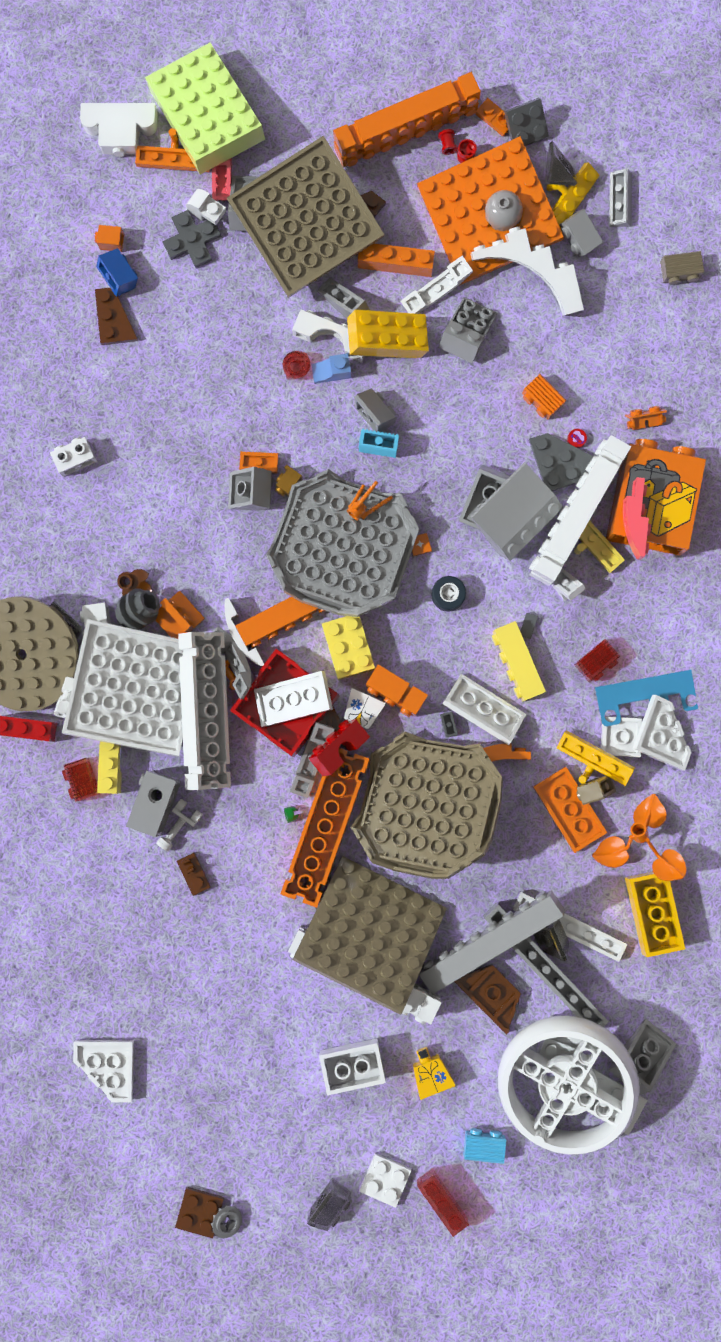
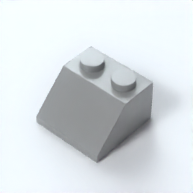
[354,388,396,433]
[228,467,272,511]

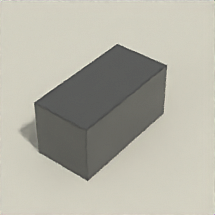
[440,711,458,738]

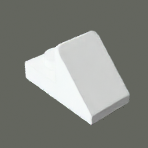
[551,568,585,601]

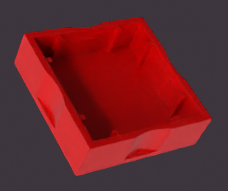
[230,649,340,758]

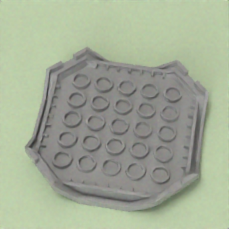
[266,469,419,617]

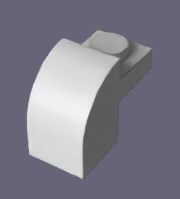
[186,189,227,225]

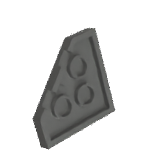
[529,433,593,491]

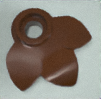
[117,569,153,596]

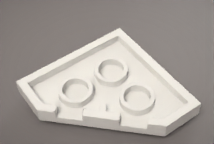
[633,695,691,771]
[73,1040,134,1102]

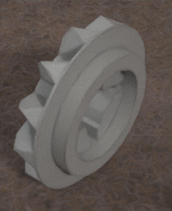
[211,1205,242,1238]

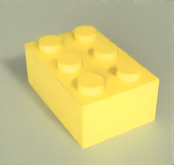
[322,616,375,680]

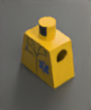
[413,1047,455,1100]

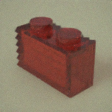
[574,639,620,682]
[62,758,101,802]

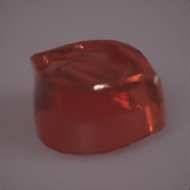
[282,351,311,380]

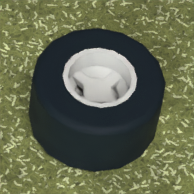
[431,576,467,612]

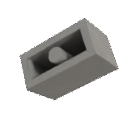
[559,209,603,257]

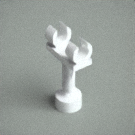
[156,799,203,852]

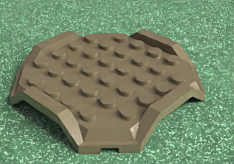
[351,732,503,879]

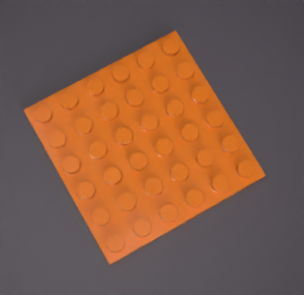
[417,136,564,286]

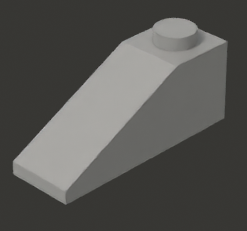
[317,278,370,319]

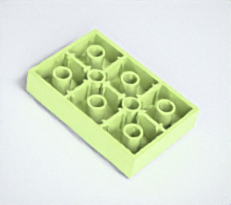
[145,43,265,175]

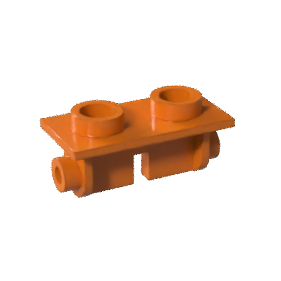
[625,406,667,430]

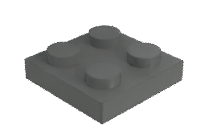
[504,97,549,146]

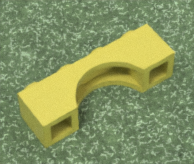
[97,741,122,794]

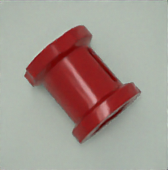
[438,129,458,155]

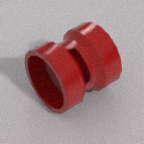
[457,139,477,163]

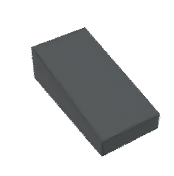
[520,613,538,639]

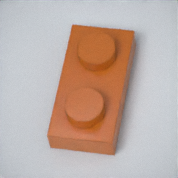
[239,451,279,474]

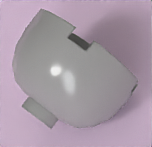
[485,190,523,231]

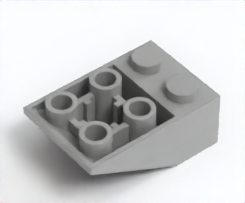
[438,297,497,363]

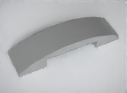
[214,627,251,699]
[290,722,335,798]

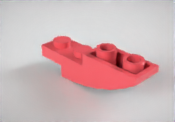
[623,477,651,560]

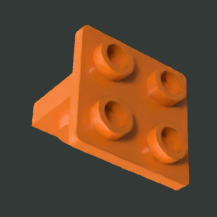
[156,591,205,639]

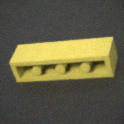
[491,621,546,702]

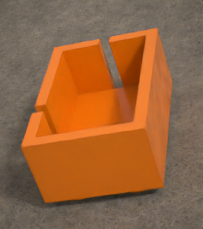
[366,664,428,718]

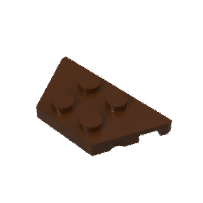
[454,964,521,1035]

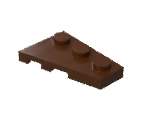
[95,287,138,345]

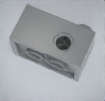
[126,771,181,837]

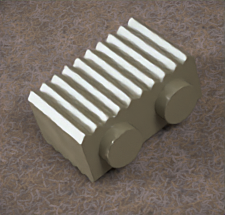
[660,251,704,285]
[577,775,616,805]

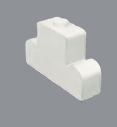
[80,103,158,157]

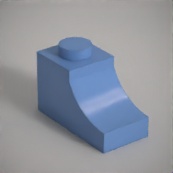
[311,353,351,384]

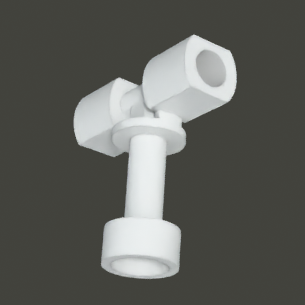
[54,677,74,718]

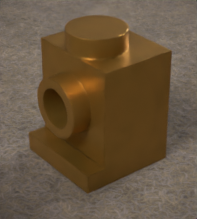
[275,464,303,497]

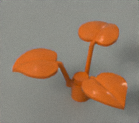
[592,794,686,881]

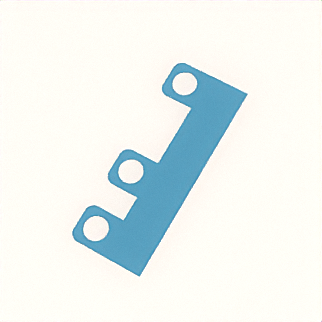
[595,670,698,726]

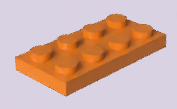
[533,766,607,853]

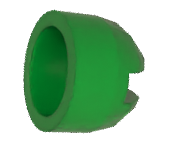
[284,806,299,823]

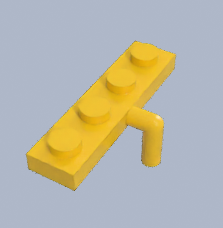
[546,162,600,229]
[557,730,635,786]

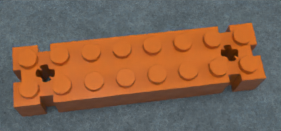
[333,71,481,167]
[280,748,370,908]

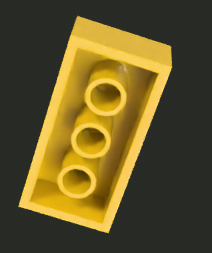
[347,310,429,358]
[625,871,685,957]

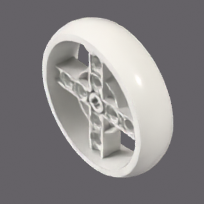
[498,1016,640,1155]

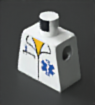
[344,688,386,730]

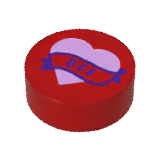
[567,429,587,449]

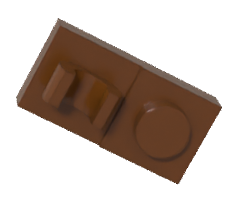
[177,852,211,896]

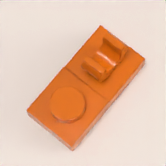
[475,97,508,137]

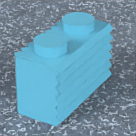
[359,428,399,458]
[463,1128,506,1164]

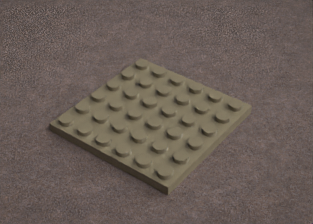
[227,135,384,298]
[292,856,447,1015]

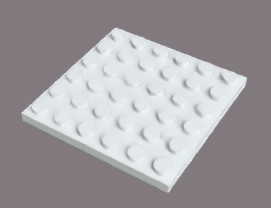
[62,619,184,757]

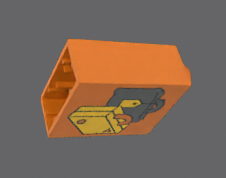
[606,439,706,556]

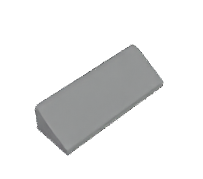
[609,168,632,227]

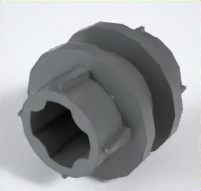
[115,589,160,630]

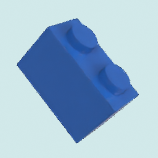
[96,248,138,297]

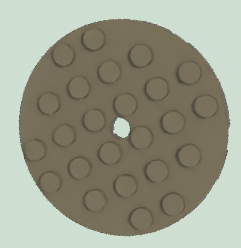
[0,596,79,711]

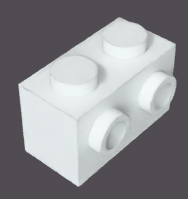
[50,437,98,477]

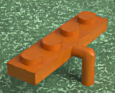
[135,128,210,172]

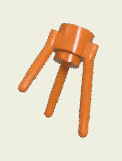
[347,481,393,521]

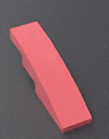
[212,158,232,201]

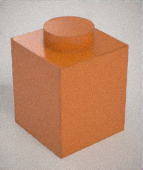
[95,225,124,252]

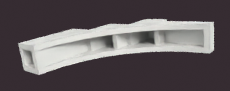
[470,226,584,315]

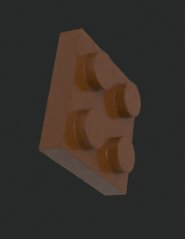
[175,1187,224,1239]

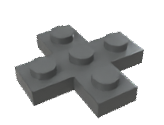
[162,210,221,268]

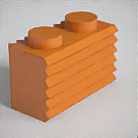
[522,374,567,420]

